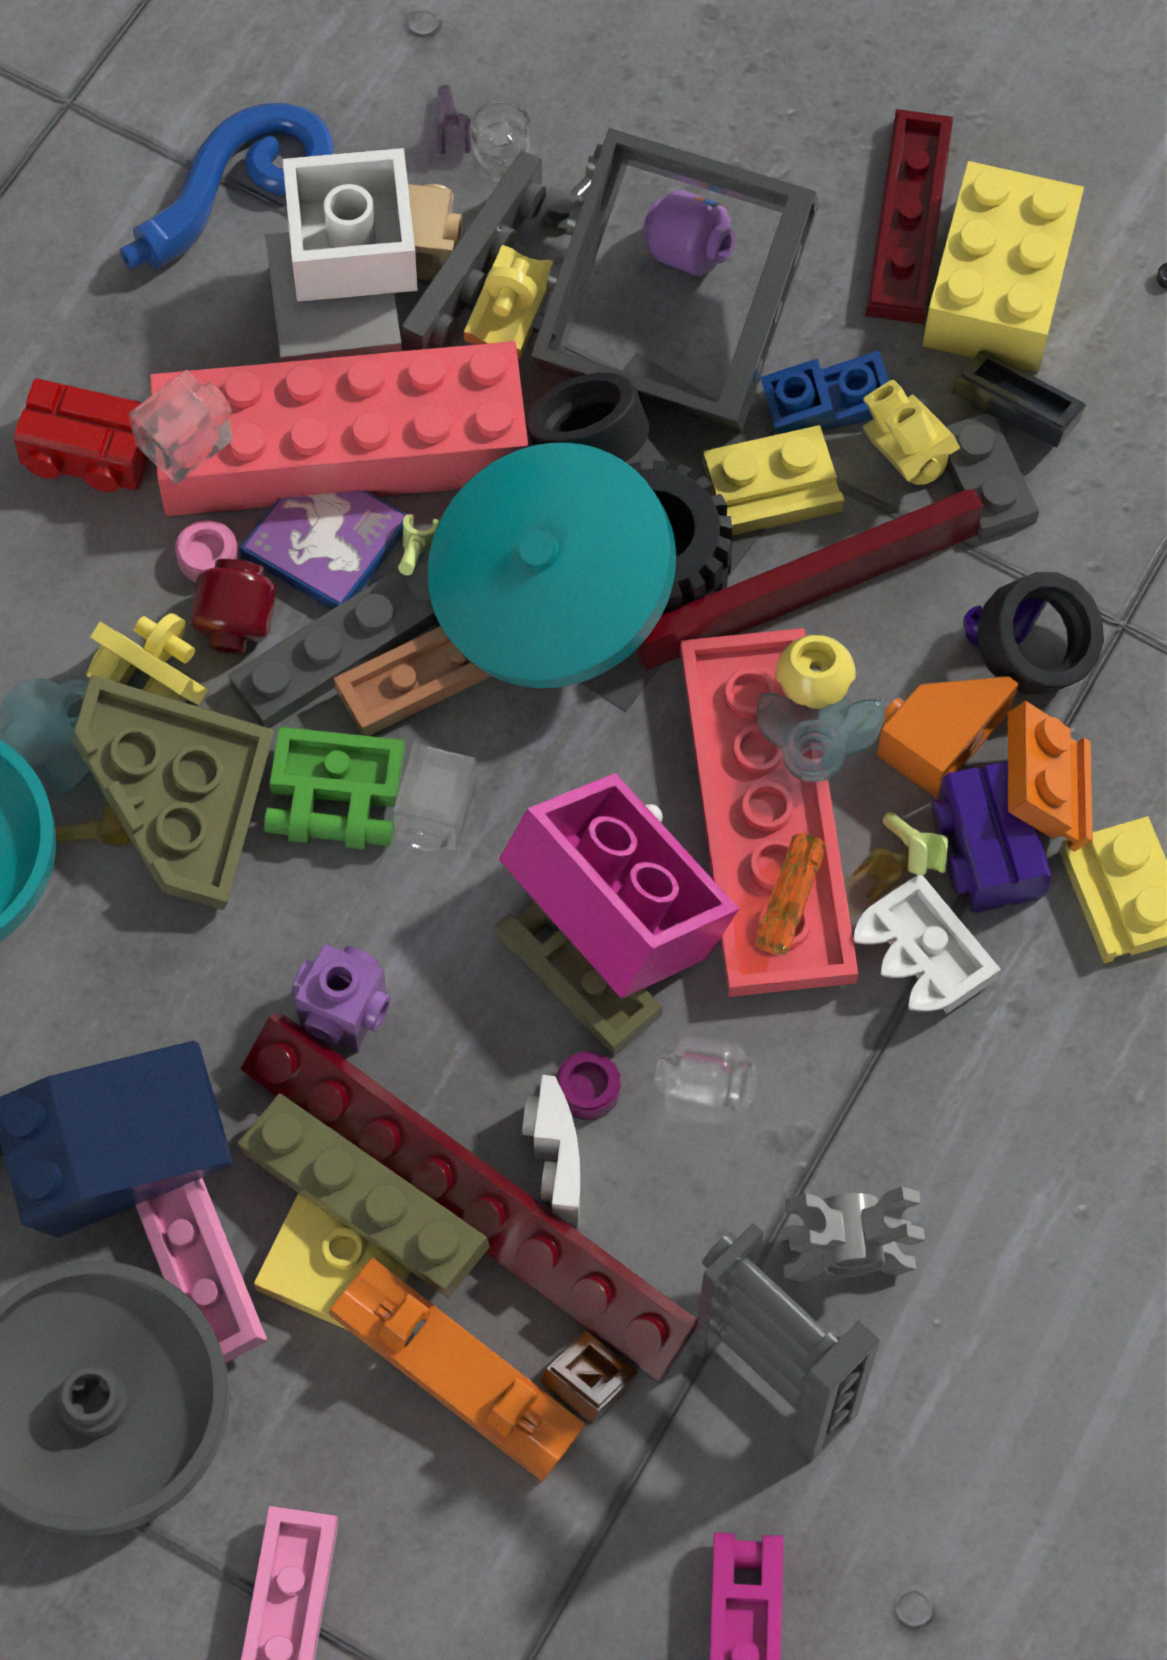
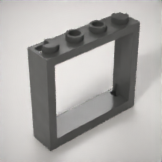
[528,128,820,432]

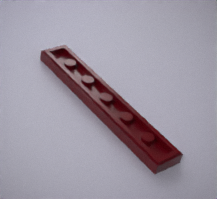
[637,488,984,671]

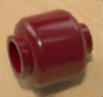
[190,559,276,654]

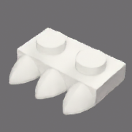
[853,875,1001,1013]

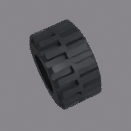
[628,460,732,614]

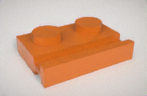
[1008,701,1093,852]

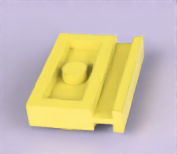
[702,425,844,536]
[1059,816,1167,964]

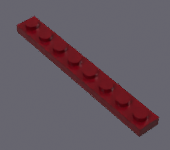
[240,1012,697,1381]

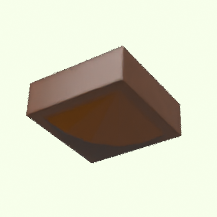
[540,1331,638,1424]

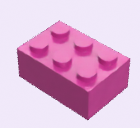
[499,773,739,999]

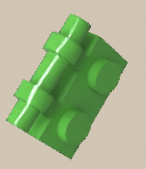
[264,727,405,850]

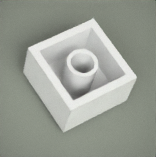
[283,148,418,302]

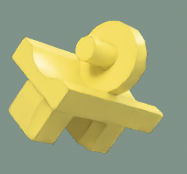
[464,245,554,359]
[862,380,960,485]
[86,613,208,705]

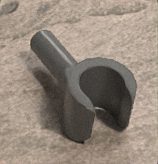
[542,176,591,229]

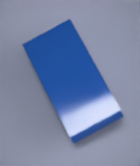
[761,350,889,433]

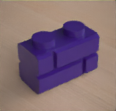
[931,761,1052,913]

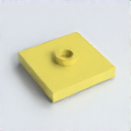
[254,1193,410,1331]

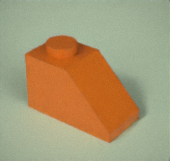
[877,677,1018,799]

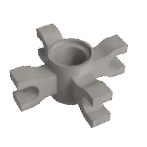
[780,1186,925,1282]

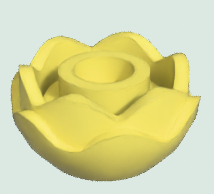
[775,635,856,709]

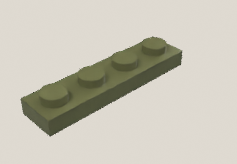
[238,1093,490,1299]

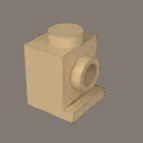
[408,184,462,281]

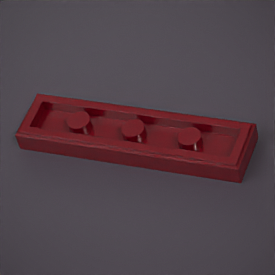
[865,109,954,324]

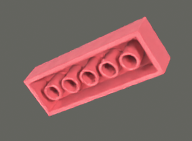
[150,341,528,517]

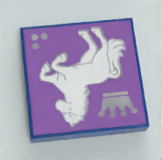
[240,490,407,610]

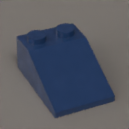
[0,1040,234,1238]

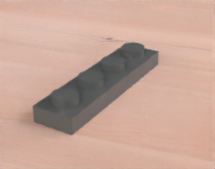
[401,150,546,351]

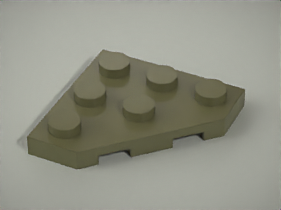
[72,675,274,910]

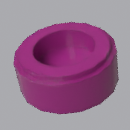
[556,1051,621,1120]

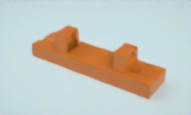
[329,1257,586,1482]

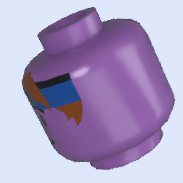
[643,190,735,276]

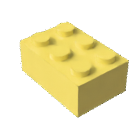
[922,161,1084,373]

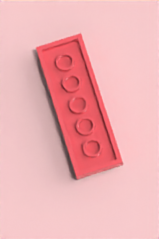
[680,628,858,997]

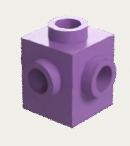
[291,943,391,1052]

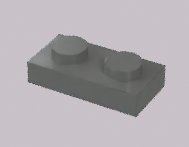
[945,412,1039,541]

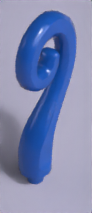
[119,103,334,270]

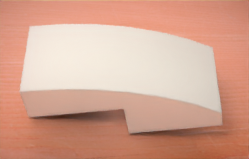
[522,1075,580,1228]

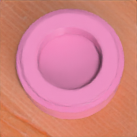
[175,520,239,582]

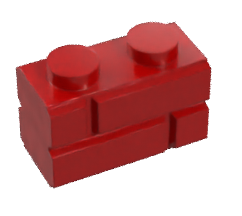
[14,378,155,492]

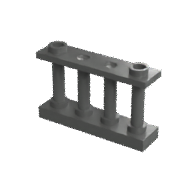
[694,1223,880,1462]

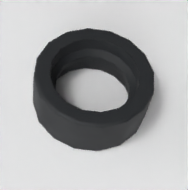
[526,372,650,462]
[977,572,1104,695]

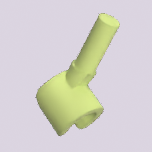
[398,514,439,575]
[883,812,948,875]

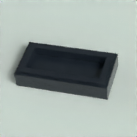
[951,350,1086,448]

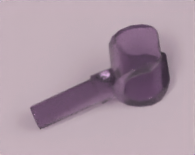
[436,85,471,155]

